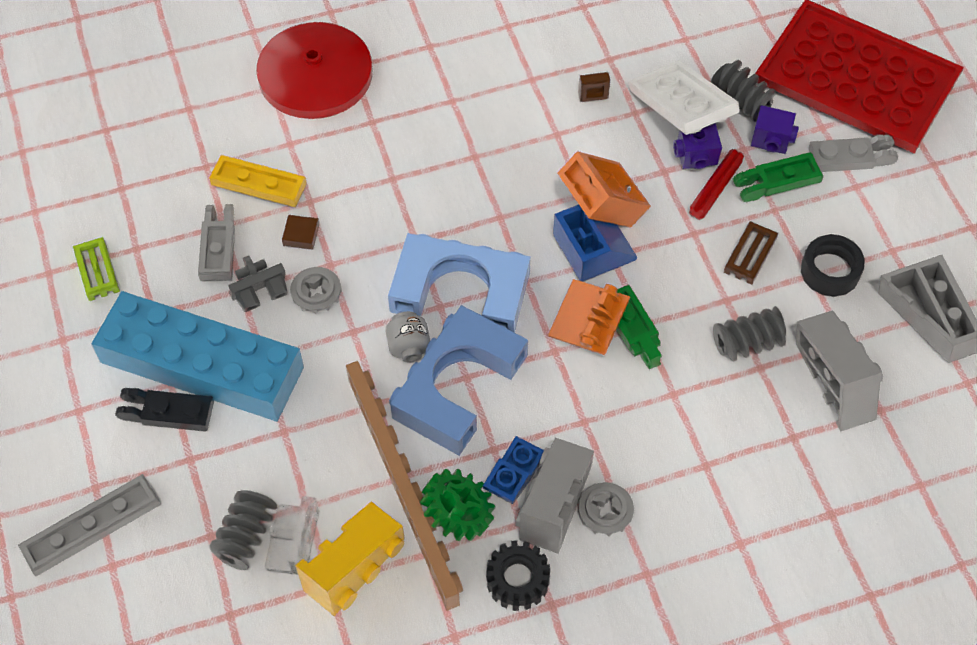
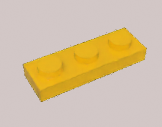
[209,155,307,208]

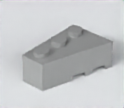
[878,255,977,363]

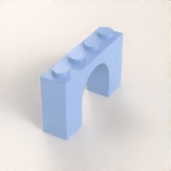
[388,233,531,333]

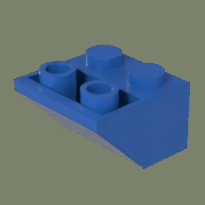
[553,204,637,282]

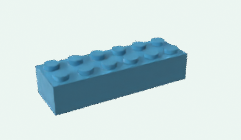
[91,291,304,422]

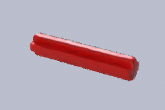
[689,149,744,220]

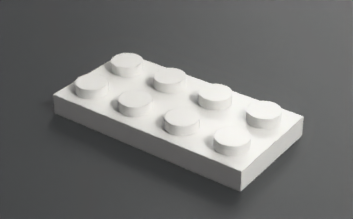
[628,60,740,135]

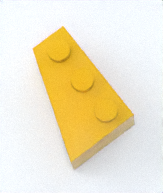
[295,501,405,617]

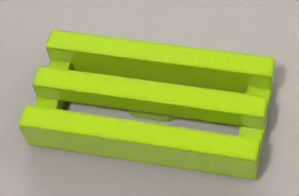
[73,237,120,301]

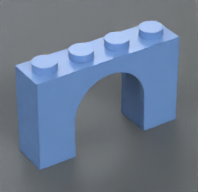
[389,305,528,456]

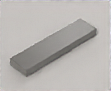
[18,474,161,577]

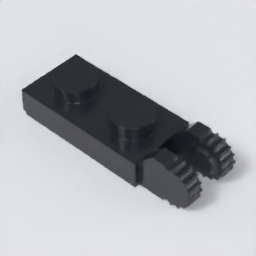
[115,387,214,432]

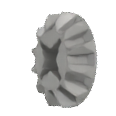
[290,267,342,314]
[578,482,634,536]

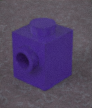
[751,105,799,154]

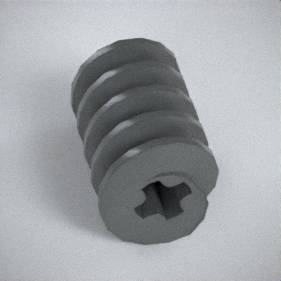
[711,60,776,122]
[713,306,786,362]
[209,490,277,570]

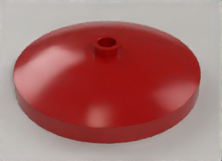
[256,22,373,119]

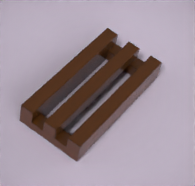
[724,221,779,285]

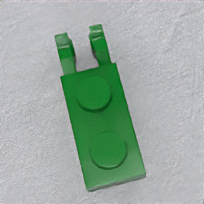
[733,152,823,202]

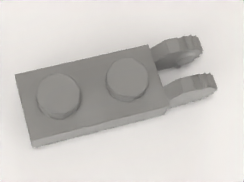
[809,135,898,172]
[198,204,235,281]

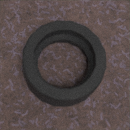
[801,234,865,297]

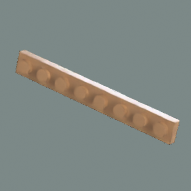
[346,361,463,611]

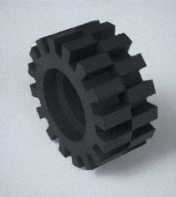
[486,540,550,611]

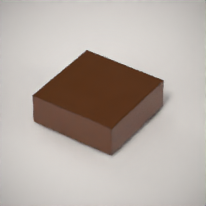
[578,72,610,102]
[282,215,320,250]

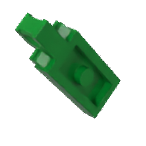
[616,284,662,370]

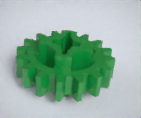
[420,469,495,541]

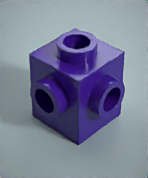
[673,123,722,169]

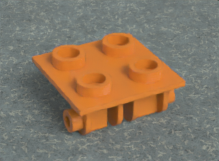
[548,279,630,355]

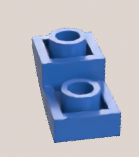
[483,436,544,504]

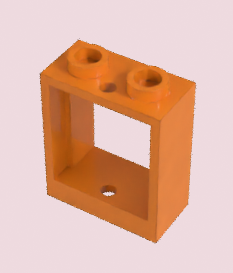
[557,151,651,227]

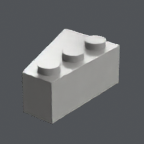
[796,310,883,431]
[516,437,594,554]

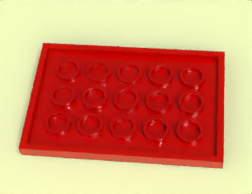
[755,0,964,154]

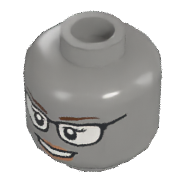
[385,311,430,362]

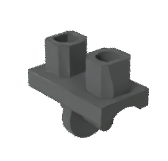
[228,255,287,312]

